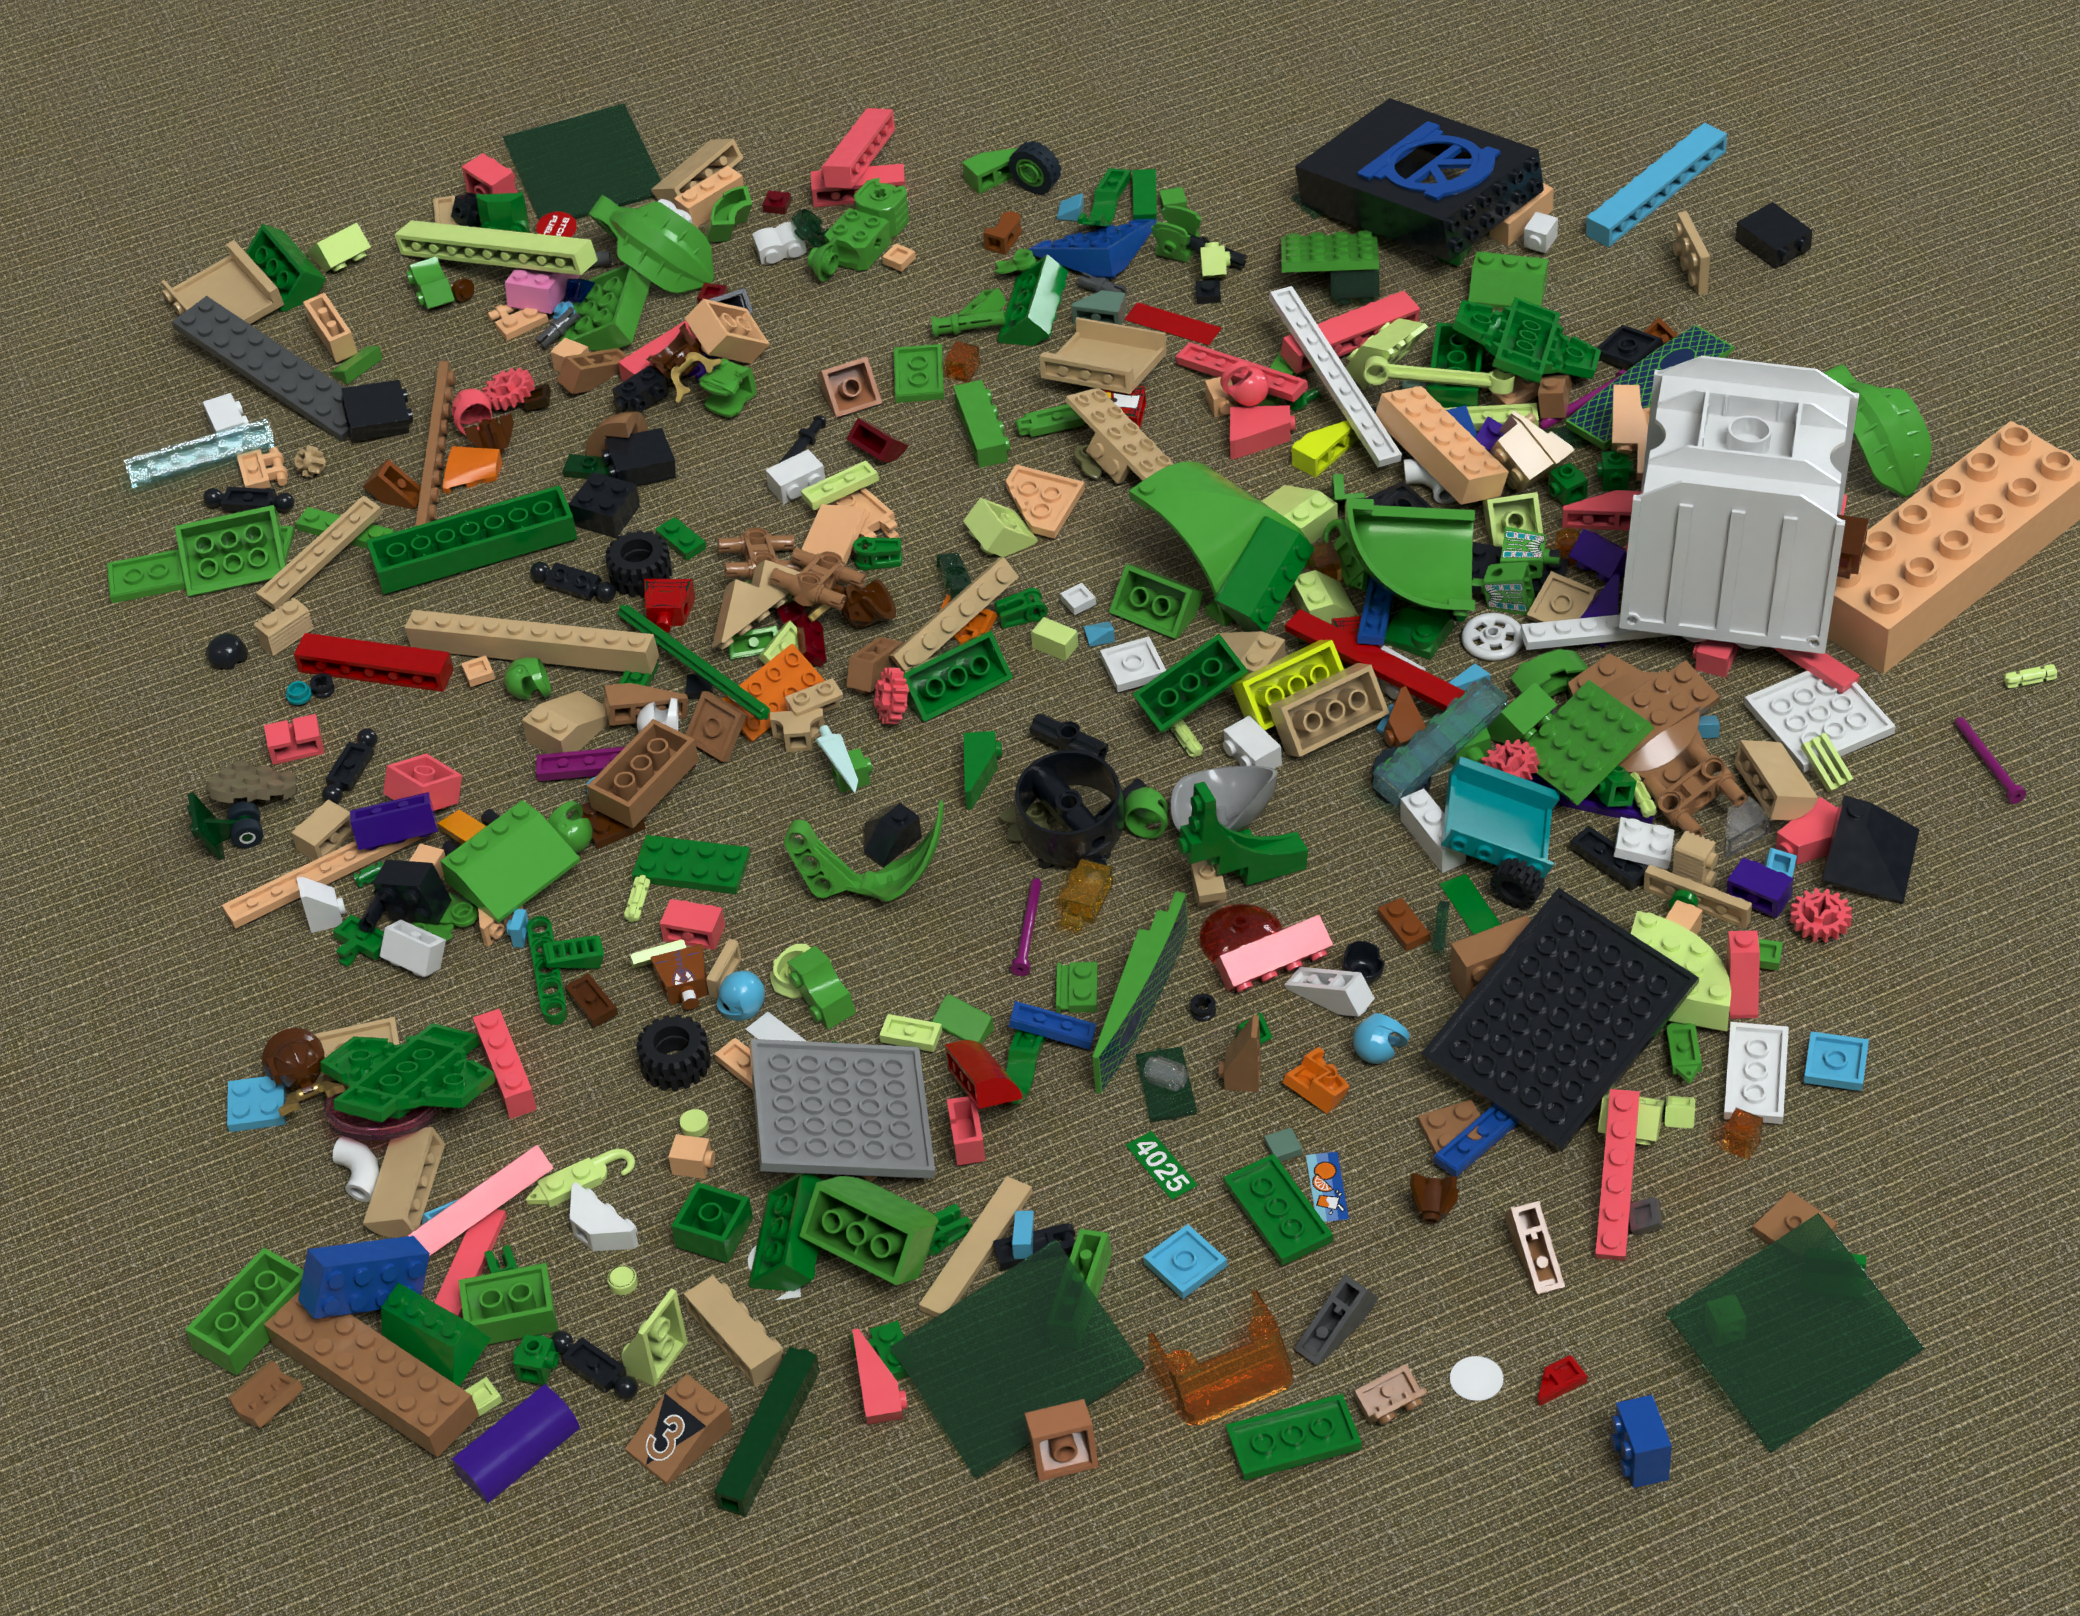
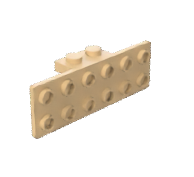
[1065,388,1174,484]

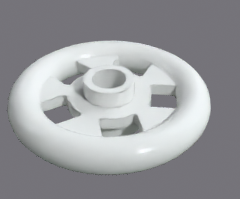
[1461,613,1524,661]

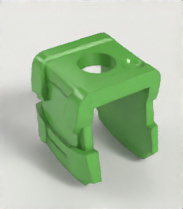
[1151,205,1202,263]
[699,358,757,417]

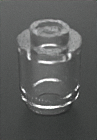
[1143,1056,1188,1092]

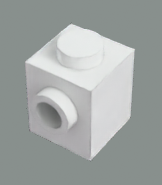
[1524,212,1558,253]

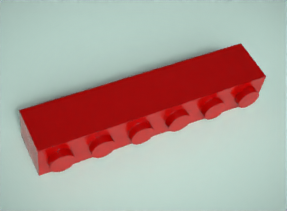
[294,633,454,692]

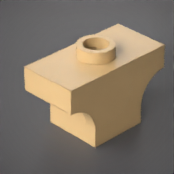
[770,708,825,752]
[1190,860,1227,907]

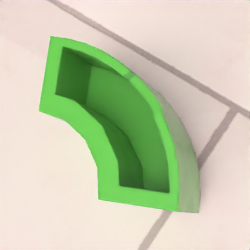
[706,186,752,242]
[405,256,455,309]
[1510,649,1588,697]
[787,946,856,1029]

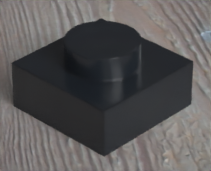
[1196,280,1221,304]

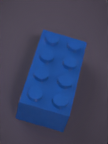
[298,1236,430,1319]

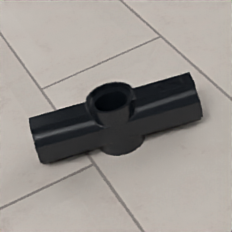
[1030,713,1109,760]

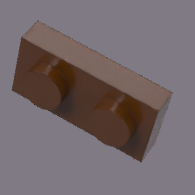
[565,973,618,1027]

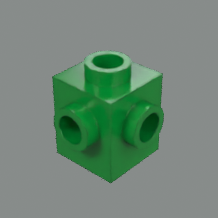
[1596,451,1633,491]
[1548,462,1588,506]
[1593,765,1637,807]
[513,1334,559,1385]

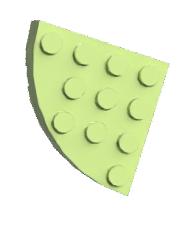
[1631,911,1731,1031]

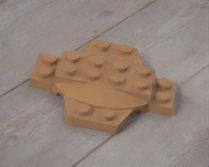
[1568,653,1720,789]

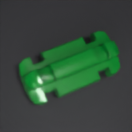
[353,861,383,888]

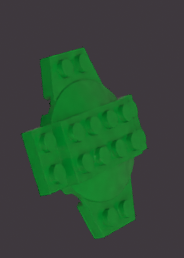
[1452,297,1601,383]
[320,1023,495,1122]

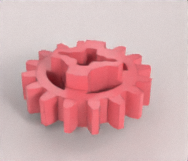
[482,367,535,411]
[873,667,909,725]
[1481,739,1540,780]
[1790,888,1852,943]

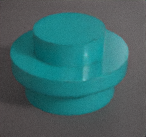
[286,681,312,705]

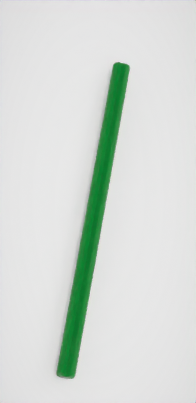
[617,604,771,720]

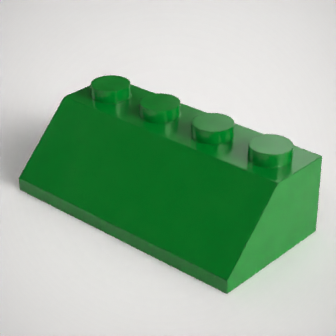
[246,224,326,312]
[997,254,1068,346]
[1214,516,1315,632]
[903,631,1013,722]
[1133,634,1249,733]
[748,1173,823,1291]
[381,1283,491,1386]

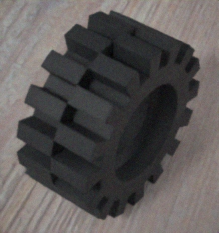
[1490,858,1545,910]

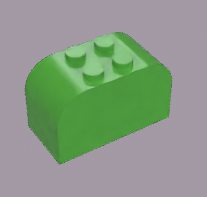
[799,1176,938,1285]

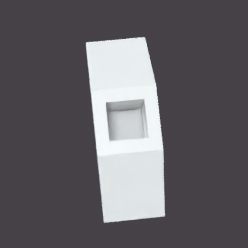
[570,1182,639,1251]

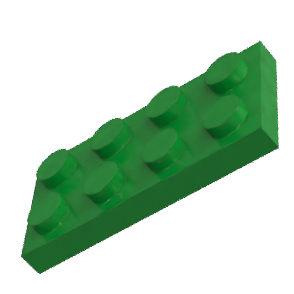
[632,835,751,894]
[1223,1153,1334,1266]
[1225,1393,1362,1481]

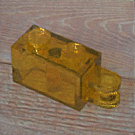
[1059,859,1113,932]

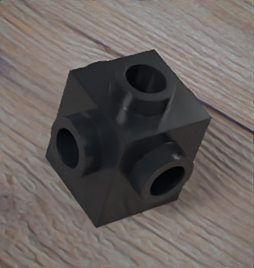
[451,193,481,227]

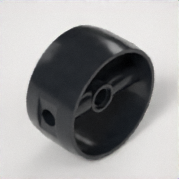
[1014,750,1125,867]

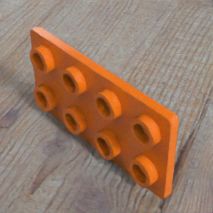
[722,644,825,742]

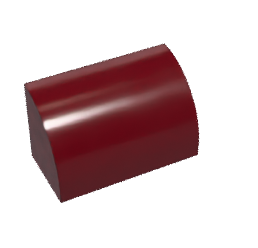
[846,418,908,463]

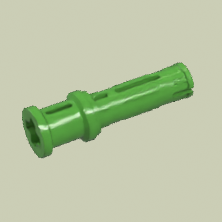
[931,310,1006,338]

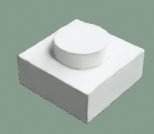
[1060,583,1096,615]

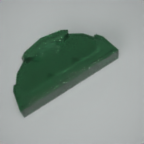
[1433,901,1449,954]

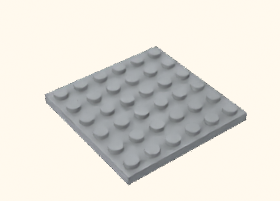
[749,1039,935,1179]

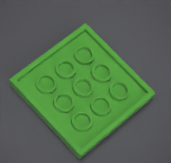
[1281,231,1379,273]
[1527,680,1654,806]

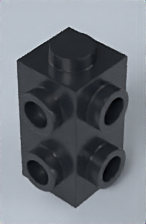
[612,365,668,412]

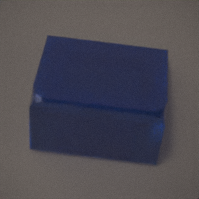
[564,279,595,303]

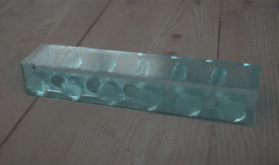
[124,418,275,488]
[1372,676,1508,807]

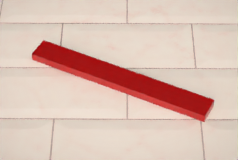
[1285,609,1475,719]

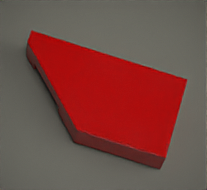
[1537,1354,1588,1406]

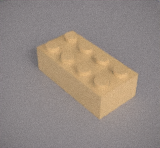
[1268,663,1389,757]

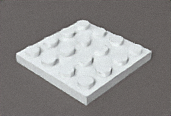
[1744,671,1896,773]

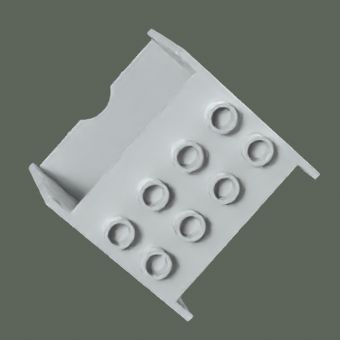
[1619,356,1859,654]

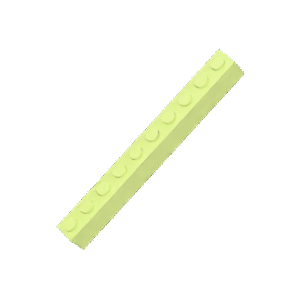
[394,220,598,275]

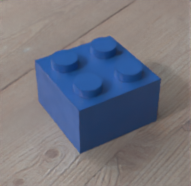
[1611,1395,1672,1488]

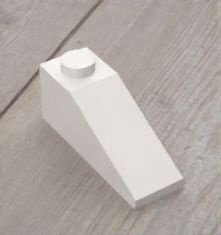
[1284,967,1375,1017]

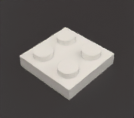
[1100,636,1166,692]
[1614,817,1674,870]

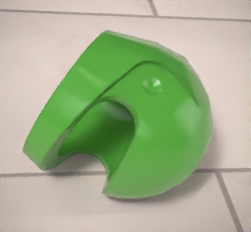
[504,657,552,700]
[1124,787,1168,839]
[547,801,593,853]

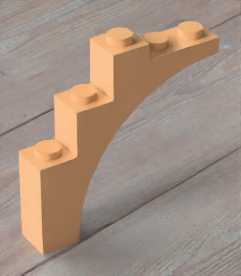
[1611,385,1648,481]

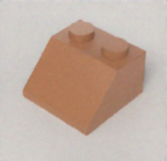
[817,356,882,418]
[1024,1399,1099,1482]

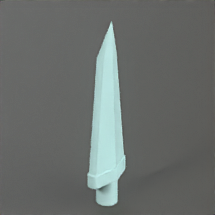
[816,725,858,793]

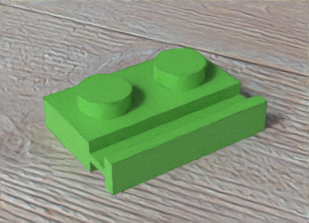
[1056,962,1098,1013]

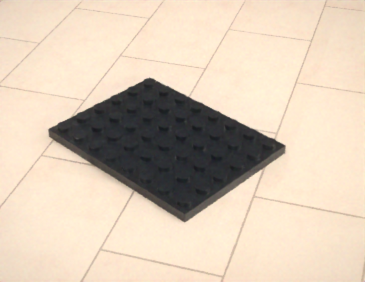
[1421,887,1699,1152]

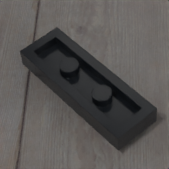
[1570,826,1648,890]

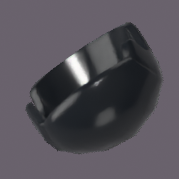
[206,633,249,669]
[1342,941,1385,985]

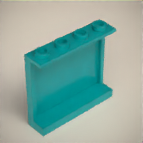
[1441,756,1560,878]

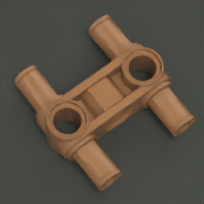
[717,527,802,581]
[769,547,867,611]
[1643,741,1748,837]

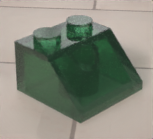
[1330,269,1380,304]

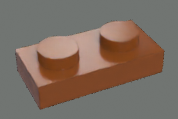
[1378,897,1430,951]

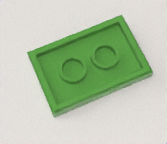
[894,344,944,403]
[107,549,186,603]

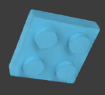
[1804,1032,1869,1091]
[227,1076,286,1132]
[1143,1224,1227,1299]

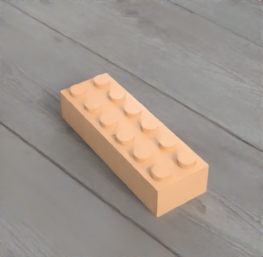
[1376,386,1509,505]

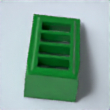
[542,936,604,969]

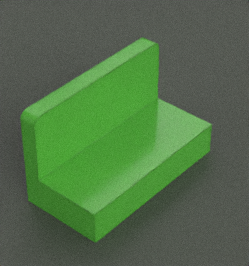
[1331,474,1365,504]

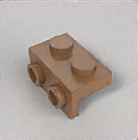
[228,1360,304,1428]
[1352,1363,1428,1425]

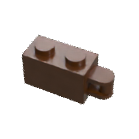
[1837,514,1869,579]

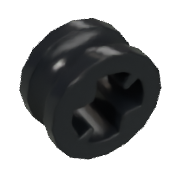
[310,673,335,699]
[1190,993,1216,1022]

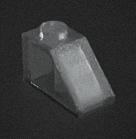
[1724,796,1771,858]

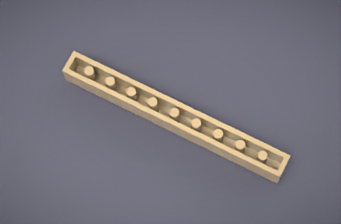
[405,610,659,674]

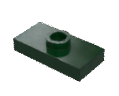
[563,454,609,479]

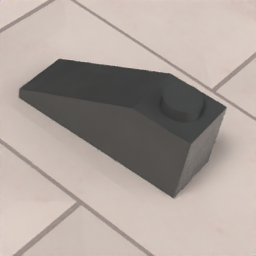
[1294,1274,1379,1366]

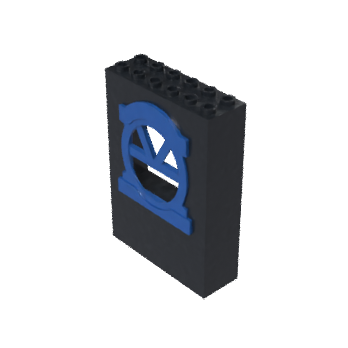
[1295,98,1544,261]

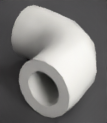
[1404,459,1456,504]
[333,1136,379,1202]

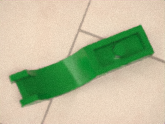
[1077,168,1131,227]
[1006,1029,1047,1105]

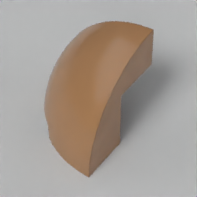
[586,412,648,457]

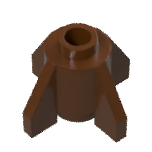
[464,414,514,454]
[1410,1173,1458,1224]

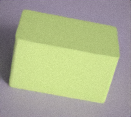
[1031,617,1078,661]

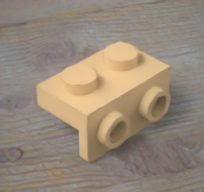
[785,678,843,716]

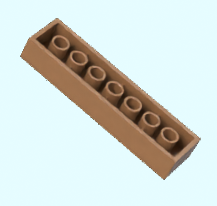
[264,1291,479,1458]

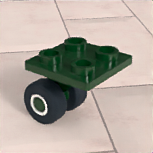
[187,792,263,860]

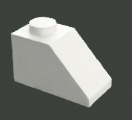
[297,877,346,933]

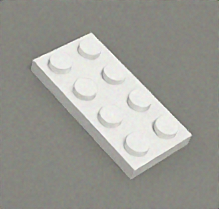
[1724,1022,1789,1124]

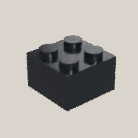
[568,472,640,538]
[373,859,452,924]

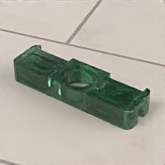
[937,553,972,600]

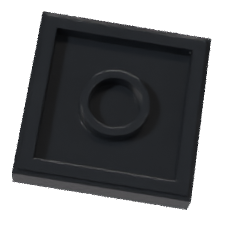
[1597,325,1663,370]

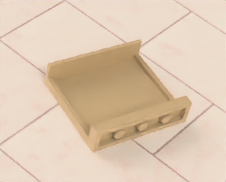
[161,240,284,324]
[1040,317,1166,394]

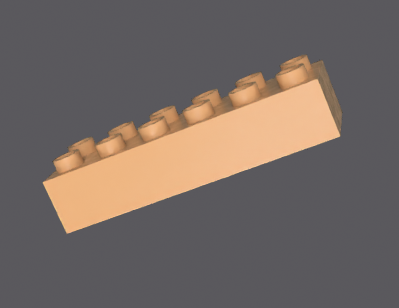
[1827,421,2080,675]

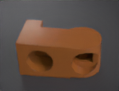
[983,211,1022,255]

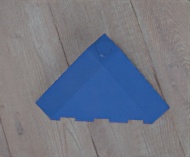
[1028,219,1157,279]

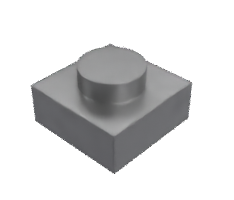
[1629,1197,1663,1235]

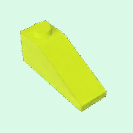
[1291,420,1359,478]

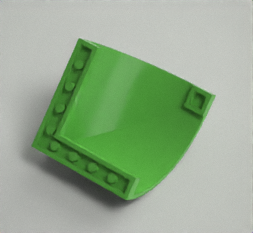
[1129,461,1315,627]
[1345,498,1475,616]

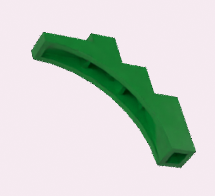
[1177,781,1308,886]

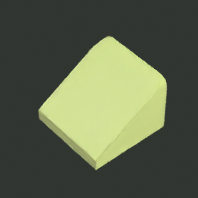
[1665,1096,1695,1129]

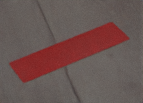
[1125,302,1222,345]

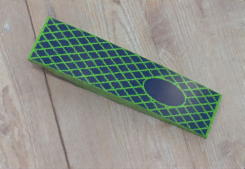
[1566,325,1734,451]
[1092,891,1188,1094]

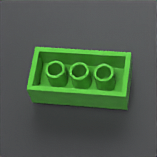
[185,1247,304,1376]

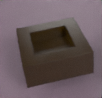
[523,383,551,411]

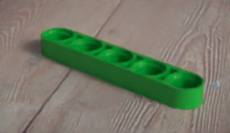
[527,916,568,1025]

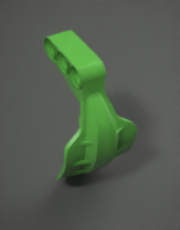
[588,195,715,294]
[1823,364,1932,498]
[784,800,944,902]

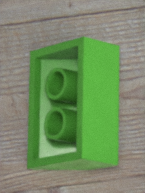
[1468,251,1549,309]
[1109,564,1204,639]
[459,1263,559,1345]

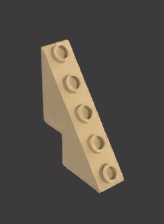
[712,559,800,650]

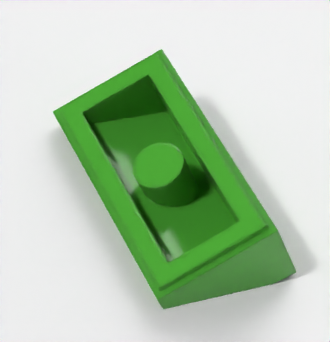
[958,288,1007,329]
[331,346,382,384]
[728,625,778,660]
[932,994,994,1044]

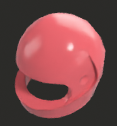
[1220,361,1269,407]
[451,388,492,435]

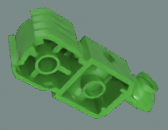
[808,178,909,282]

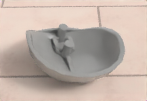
[1171,766,1277,832]

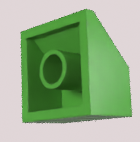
[1487,682,1558,744]

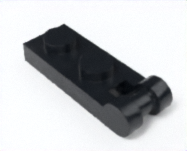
[993,1223,1076,1271]

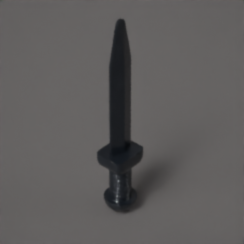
[778,415,827,464]

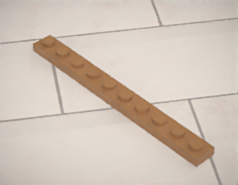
[415,361,456,526]

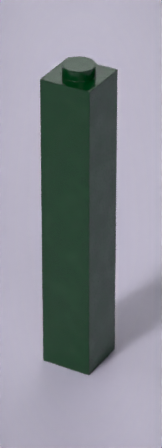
[714,1347,820,1517]

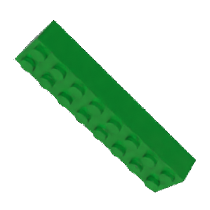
[366,485,578,595]

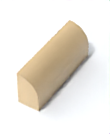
[651,138,743,205]
[1734,740,1818,820]
[363,1127,445,1238]

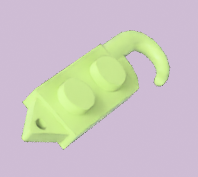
[526,1148,635,1207]

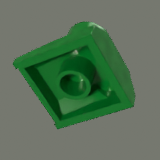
[476,192,530,233]
[1384,607,1454,660]

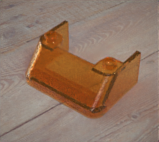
[1148,1290,1293,1426]

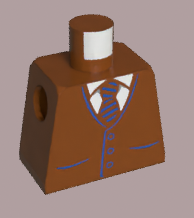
[651,944,708,1009]

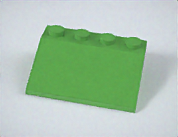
[559,264,651,351]
[175,505,286,598]
[440,800,580,923]

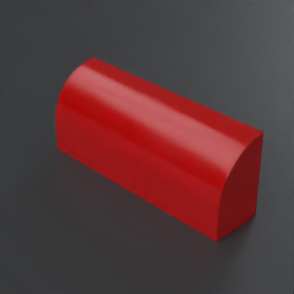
[945,1040,1023,1109]

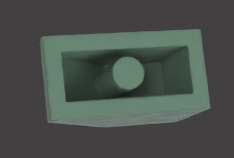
[1071,290,1126,325]

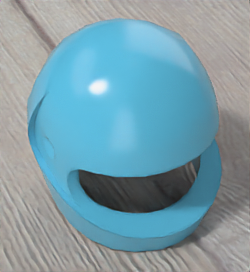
[717,971,765,1021]
[1353,1013,1410,1064]

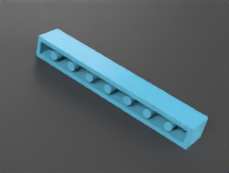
[1586,122,1727,247]

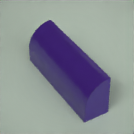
[452,1384,580,1504]

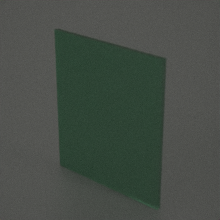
[503,103,661,220]
[1665,1213,1925,1453]
[890,1239,1145,1479]

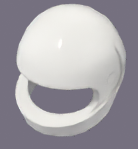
[637,698,678,732]

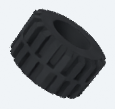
[605,530,672,597]
[636,1014,711,1091]

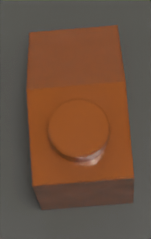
[363,459,421,509]
[1383,686,1429,748]

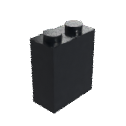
[1735,202,1813,269]
[341,380,413,442]
[601,428,676,486]

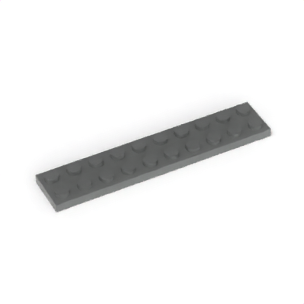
[172,296,350,442]

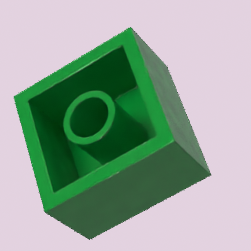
[671,1182,753,1263]

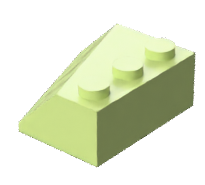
[1345,318,1428,390]

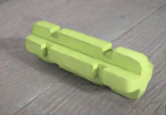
[2004,664,2057,689]
[1170,719,1203,758]
[1630,772,1657,818]
[624,875,650,923]

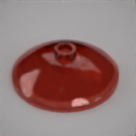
[1200,904,1282,963]

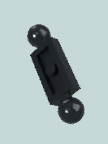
[203,486,294,512]
[530,562,616,602]
[322,728,378,804]
[551,1331,638,1400]

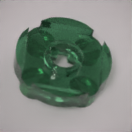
[791,208,829,248]

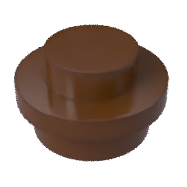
[452,278,474,302]

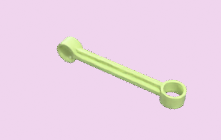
[1364,356,1515,394]

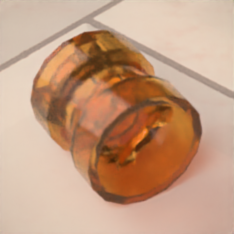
[1555,527,1581,564]

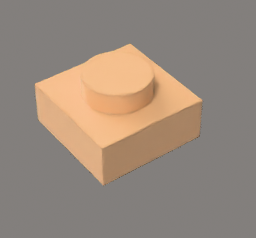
[882,243,916,272]
[461,655,495,687]

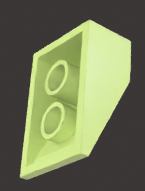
[1262,485,1338,544]
[621,1288,688,1387]

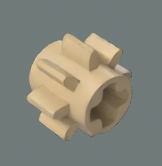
[294,445,326,478]

